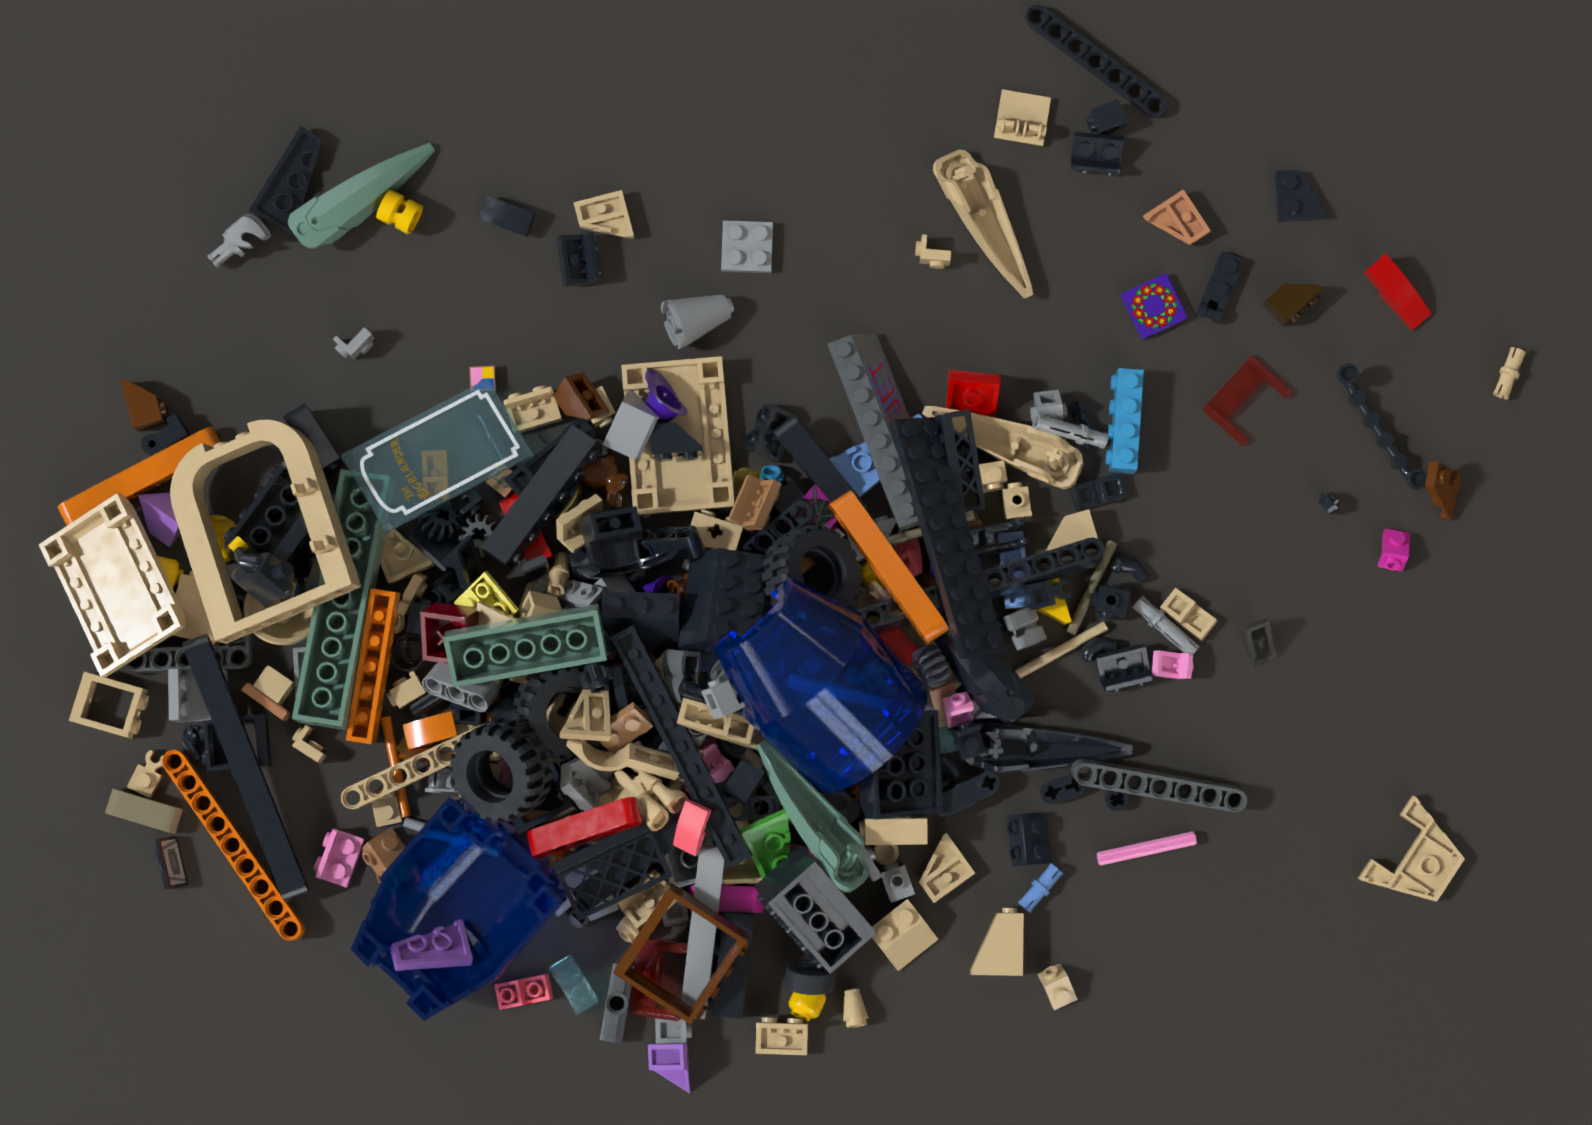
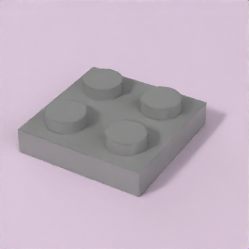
[721,221,773,273]

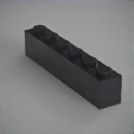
[482,425,601,570]

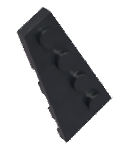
[249,126,323,238]

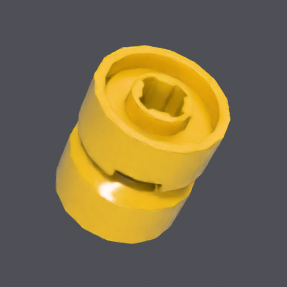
[376,190,423,235]

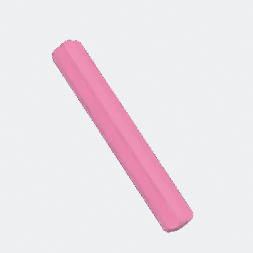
[1097,832,1197,865]

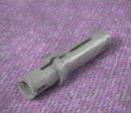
[1033,413,1108,449]
[1132,595,1200,654]

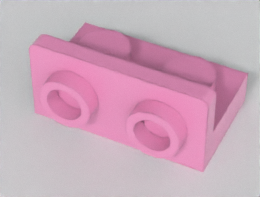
[314,829,365,888]

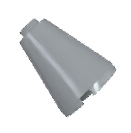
[661,294,734,349]

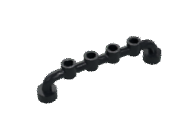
[1337,363,1427,491]

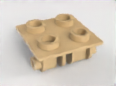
[994,89,1051,146]

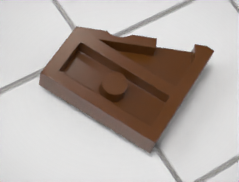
[1425,461,1461,521]

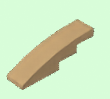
[677,698,778,750]

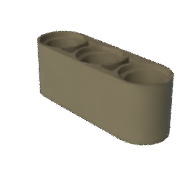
[105,789,183,834]

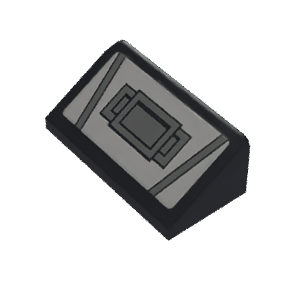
[153,836,188,890]

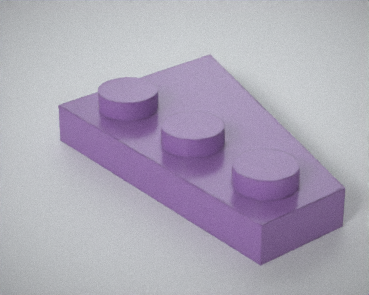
[390,919,473,971]

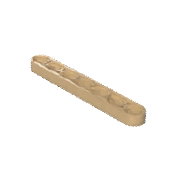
[341,725,481,810]

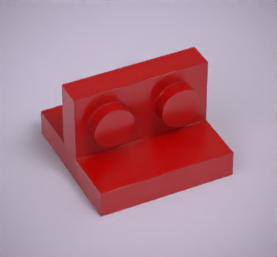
[945,370,1000,418]

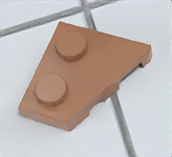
[1143,189,1211,246]

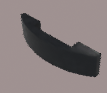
[504,418,597,497]

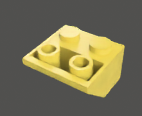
[454,571,519,617]

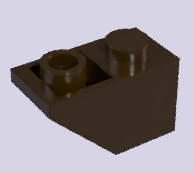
[1262,283,1323,326]

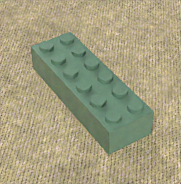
[443,604,608,688]

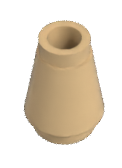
[843,989,869,1028]

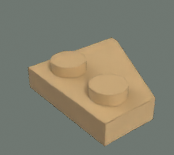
[919,833,975,903]

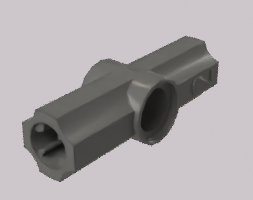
[600,963,635,1044]

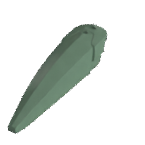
[288,143,435,249]
[757,741,870,892]

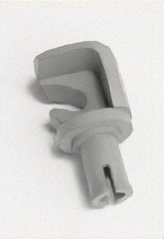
[207,214,271,268]

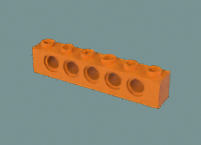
[346,588,401,744]

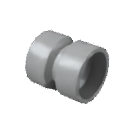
[1003,607,1047,651]

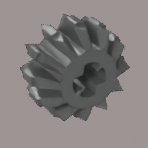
[458,514,498,557]
[912,644,951,688]

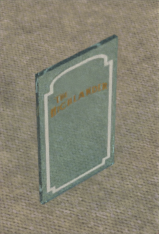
[341,379,533,533]

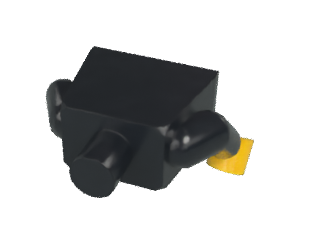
[228,536,295,607]

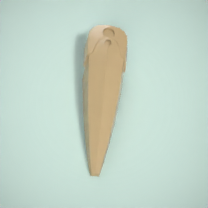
[933,150,1033,298]
[922,406,1083,489]

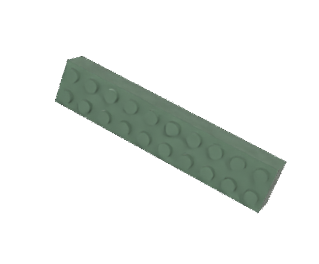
[292,469,396,730]

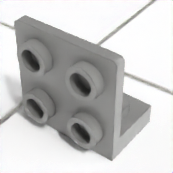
[168,669,227,723]

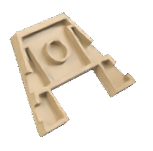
[1358,796,1465,902]

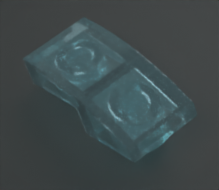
[549,954,599,1015]

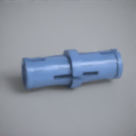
[1018,863,1063,913]

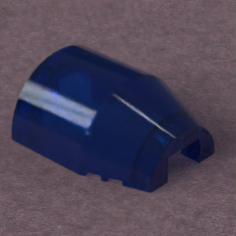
[714,576,927,793]
[350,796,567,1021]

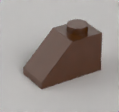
[553,372,610,420]
[120,379,169,432]

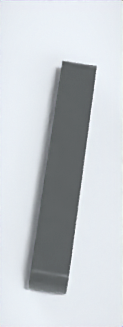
[1071,759,1247,812]

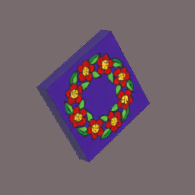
[1120,273,1188,340]

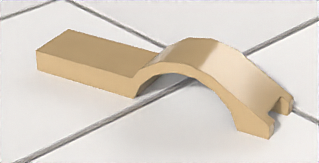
[566,739,679,780]

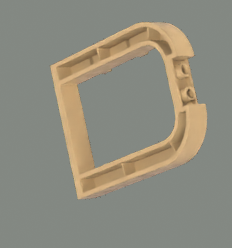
[170,420,361,644]

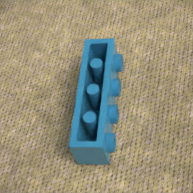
[1105,368,1144,474]

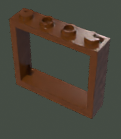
[613,883,750,1024]

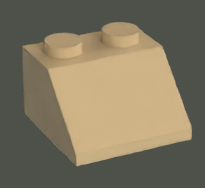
[872,899,938,971]

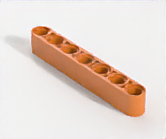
[57,427,221,526]
[829,491,949,644]

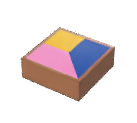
[469,366,496,393]

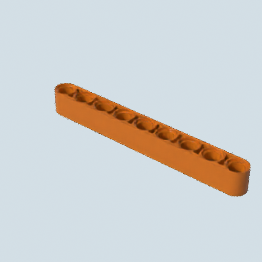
[162,750,305,940]

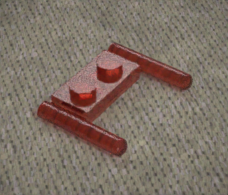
[1202,355,1291,445]
[631,939,688,1021]

